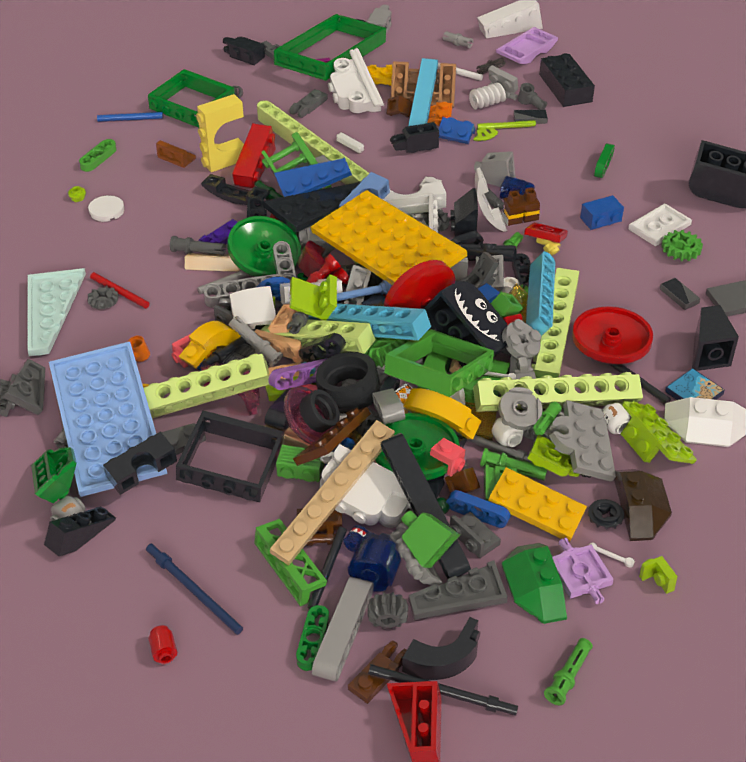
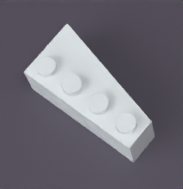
[477,0,543,38]

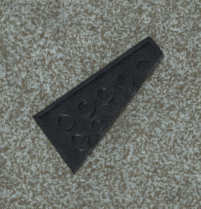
[263,182,361,233]

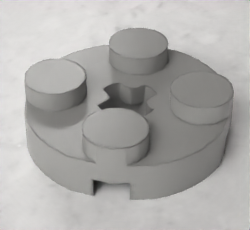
[502,319,541,359]
[498,387,542,430]

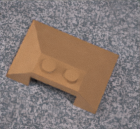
[391,61,456,108]

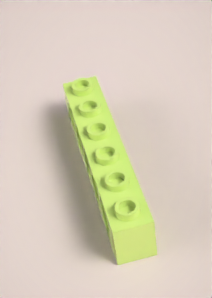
[261,319,376,354]
[144,354,270,418]

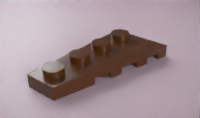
[293,407,371,466]

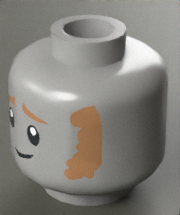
[50,496,86,521]

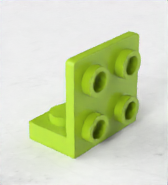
[290,275,337,321]

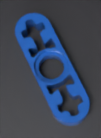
[446,490,511,528]

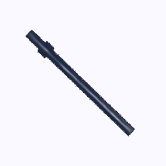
[146,543,243,635]

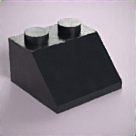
[450,188,478,237]

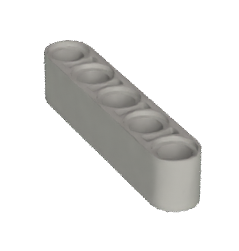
[312,577,374,682]

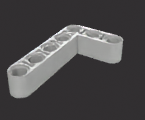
[203,241,296,308]

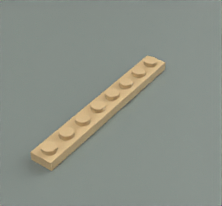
[270,420,395,566]

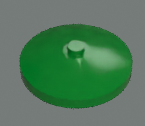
[227,216,301,277]
[375,413,460,480]

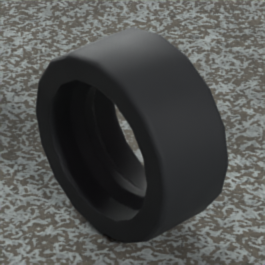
[299,390,340,433]

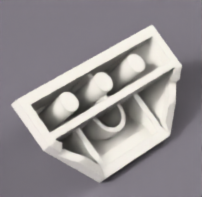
[664,397,746,447]

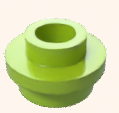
[68,186,86,202]

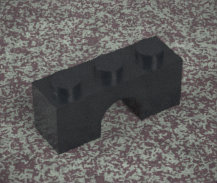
[103,431,177,495]

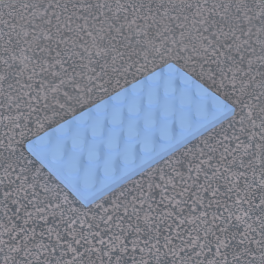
[49,342,167,497]

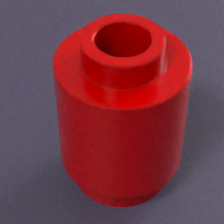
[148,625,178,664]

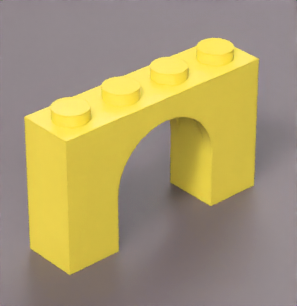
[196,94,244,172]

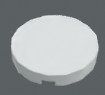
[88,195,124,222]

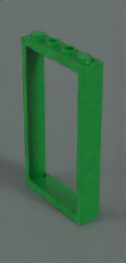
[274,14,386,81]

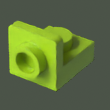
[639,556,678,594]

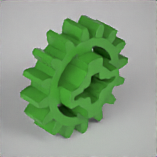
[661,230,703,261]

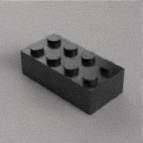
[539,53,595,107]

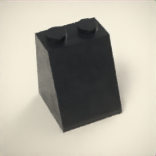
[692,305,739,371]

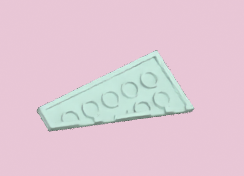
[28,268,86,356]

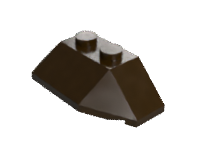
[614,469,672,541]

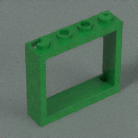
[148,69,235,128]

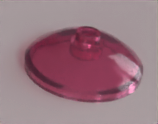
[284,386,334,445]

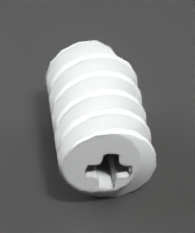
[469,83,506,110]

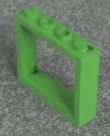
[384,329,494,397]

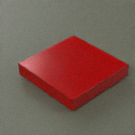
[524,222,568,243]

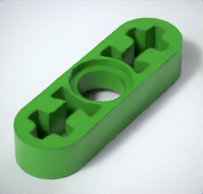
[79,139,117,172]

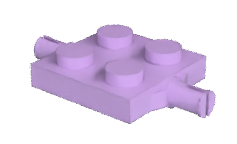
[552,538,614,604]

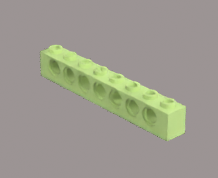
[531,268,579,379]
[473,372,643,412]

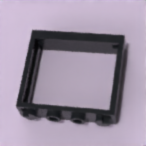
[176,410,284,503]

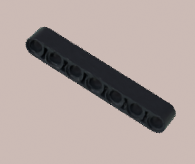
[380,433,471,579]

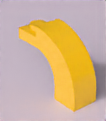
[179,321,241,369]
[403,388,481,439]

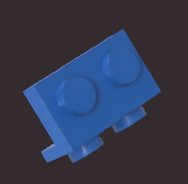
[438,117,476,144]

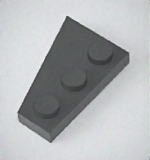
[2,359,45,415]

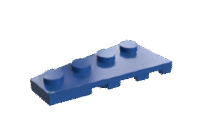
[274,158,352,197]

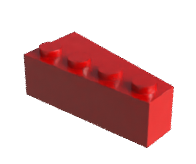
[232,123,276,188]

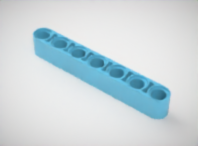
[408,58,438,126]
[526,251,555,336]

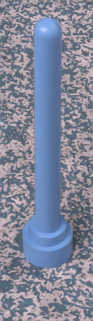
[337,280,392,301]

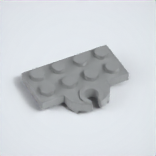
[549,400,616,482]

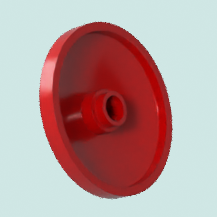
[384,260,455,309]
[572,306,653,364]

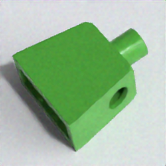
[401,511,460,568]

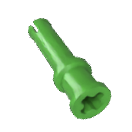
[480,448,547,481]
[544,638,593,706]

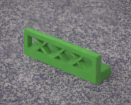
[254,519,327,606]

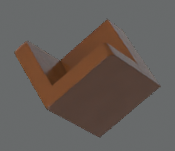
[386,95,413,117]
[444,467,480,494]

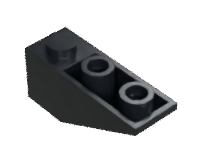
[44,506,116,557]

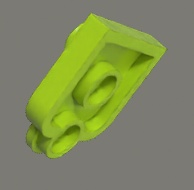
[527,434,580,477]

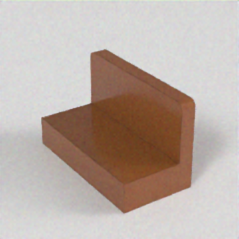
[156,140,196,168]

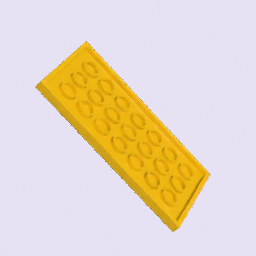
[311,190,467,285]

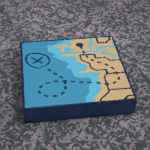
[665,368,725,400]

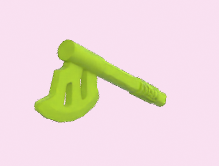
[473,121,536,141]

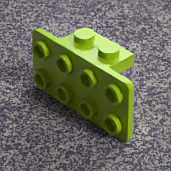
[620,401,697,464]

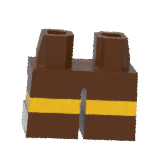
[502,188,540,226]

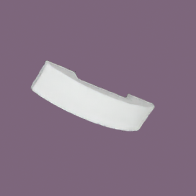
[475,167,507,232]

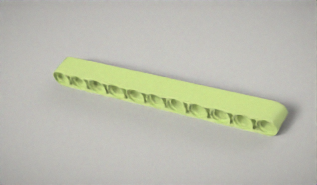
[257,101,369,185]

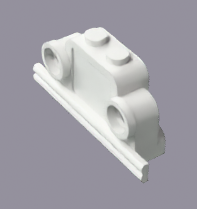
[328,48,384,113]
[320,444,412,528]

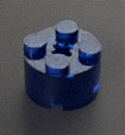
[348,537,401,592]

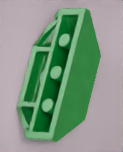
[31,447,77,504]
[502,543,567,624]

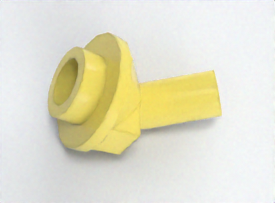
[536,238,561,256]

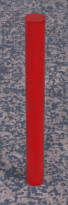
[90,272,150,309]

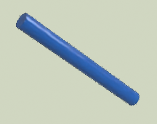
[97,112,163,122]

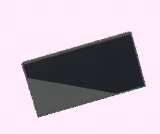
[513,109,548,124]
[660,278,700,310]

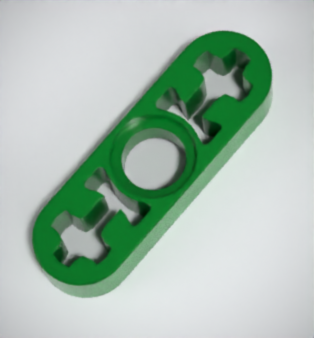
[594,143,615,178]
[296,605,330,671]

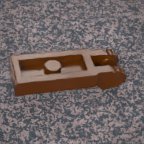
[348,640,407,704]

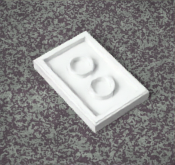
[628,204,692,246]

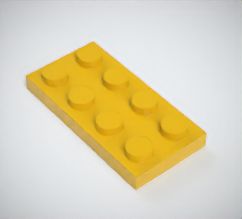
[488,467,587,543]

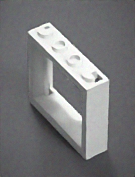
[383,193,438,233]

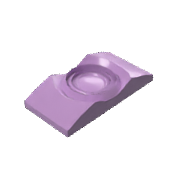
[496,27,558,64]

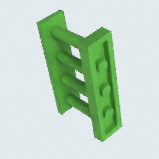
[261,132,332,189]

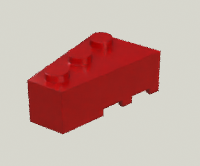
[386,681,441,762]

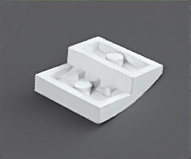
[229,286,276,329]

